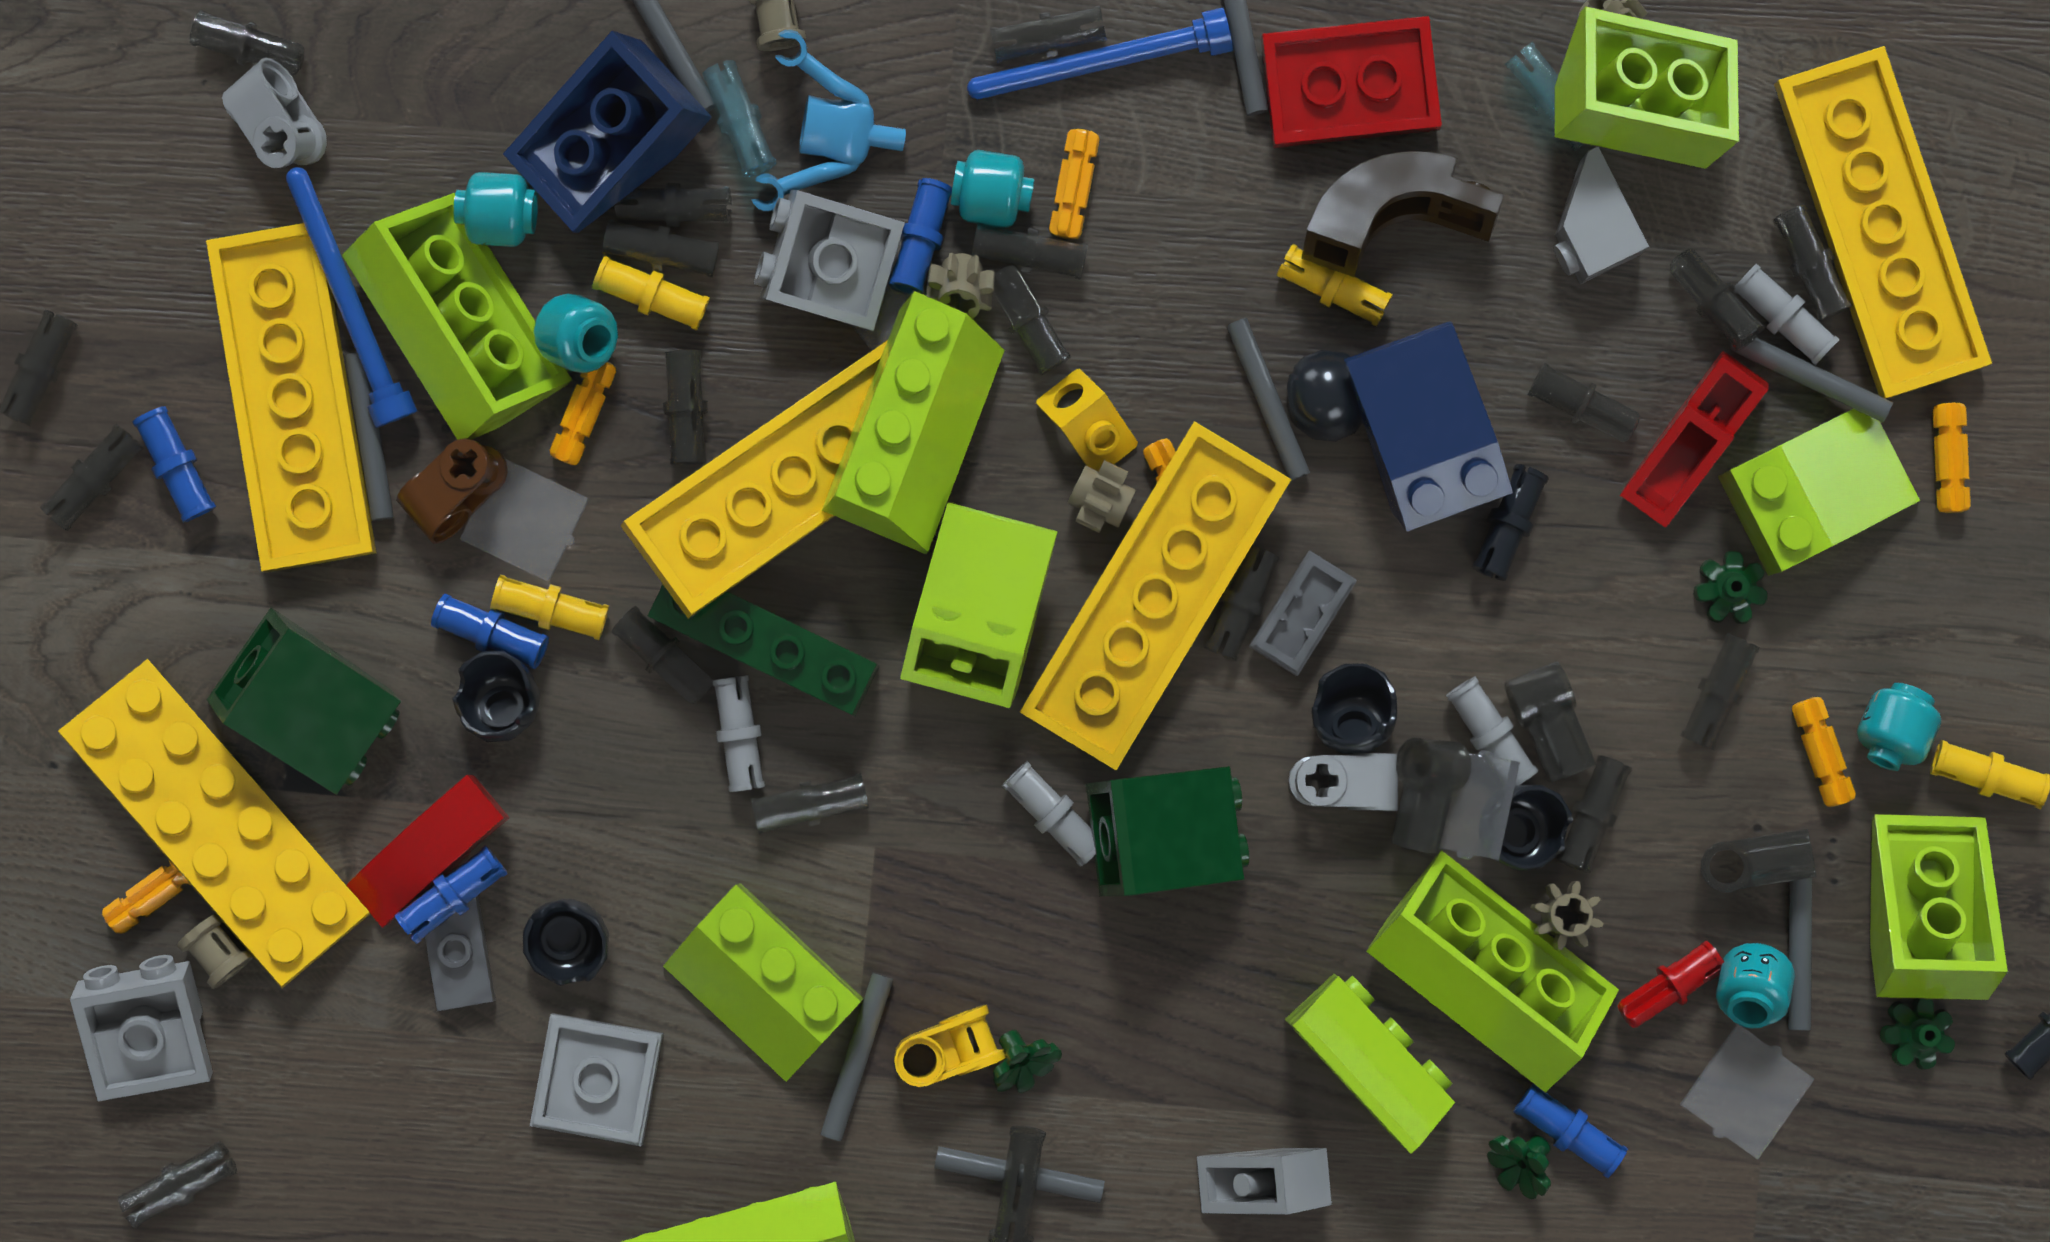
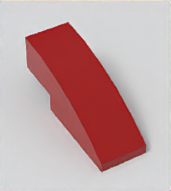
[1620,351,1769,528]
[346,775,510,928]

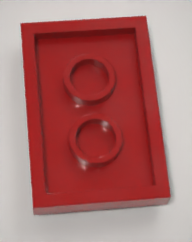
[1261,16,1442,148]

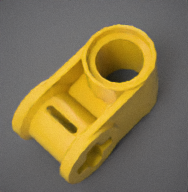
[894,1004,1006,1087]

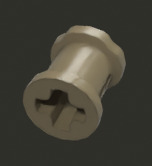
[749,0,806,51]
[177,914,253,989]

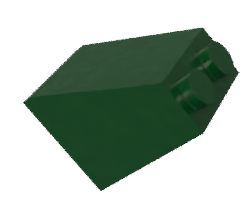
[206,608,401,795]
[1086,766,1249,896]

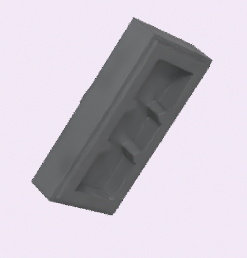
[1249,550,1357,676]
[425,896,496,1011]

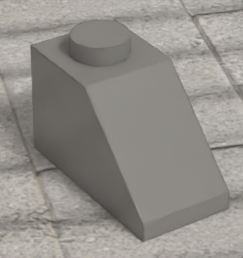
[1554,147,1649,284]
[1197,1148,1332,1215]

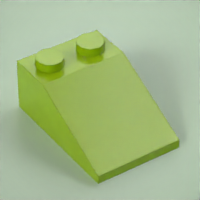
[1718,409,1920,576]
[1870,814,2008,1000]

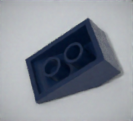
[503,31,712,233]
[1344,321,1513,532]

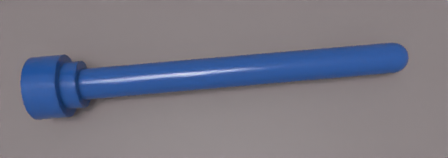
[967,7,1233,99]
[286,167,418,428]

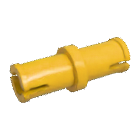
[1277,244,1393,327]
[592,255,710,330]
[490,574,609,640]
[1930,740,2050,809]

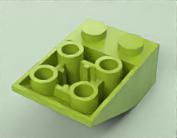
[900,502,1058,708]

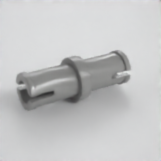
[1732,263,1840,365]
[712,675,765,792]
[1446,676,1538,789]
[1002,761,1096,867]

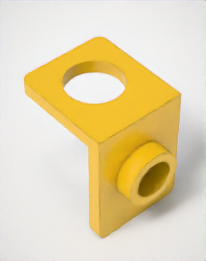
[1036,369,1138,471]

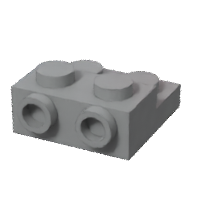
[754,190,905,331]
[70,955,213,1102]

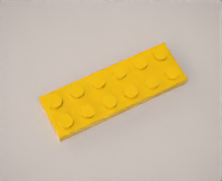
[1774,46,1992,399]
[206,223,376,573]
[621,340,888,618]
[1020,421,1291,770]
[58,659,370,989]

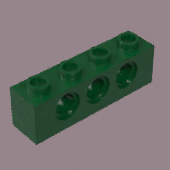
[647,584,880,717]

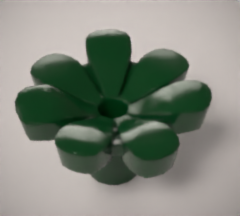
[1694,550,1768,624]
[1880,998,1955,1070]
[993,1030,1062,1093]
[1487,1135,1551,1199]

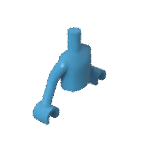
[752,30,906,211]

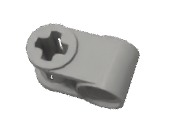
[222,58,327,168]
[1288,753,1399,811]

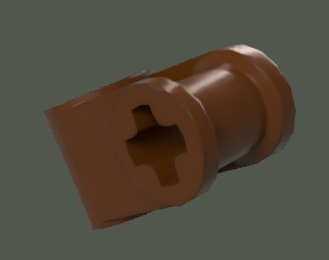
[396,438,508,544]

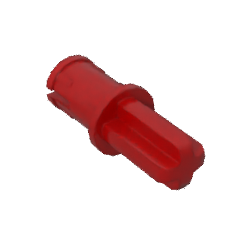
[1617,941,1724,1028]

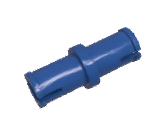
[888,178,952,295]
[132,406,216,523]
[431,593,549,669]
[394,845,508,944]
[1513,1083,1628,1178]

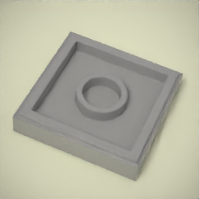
[530,1013,664,1146]

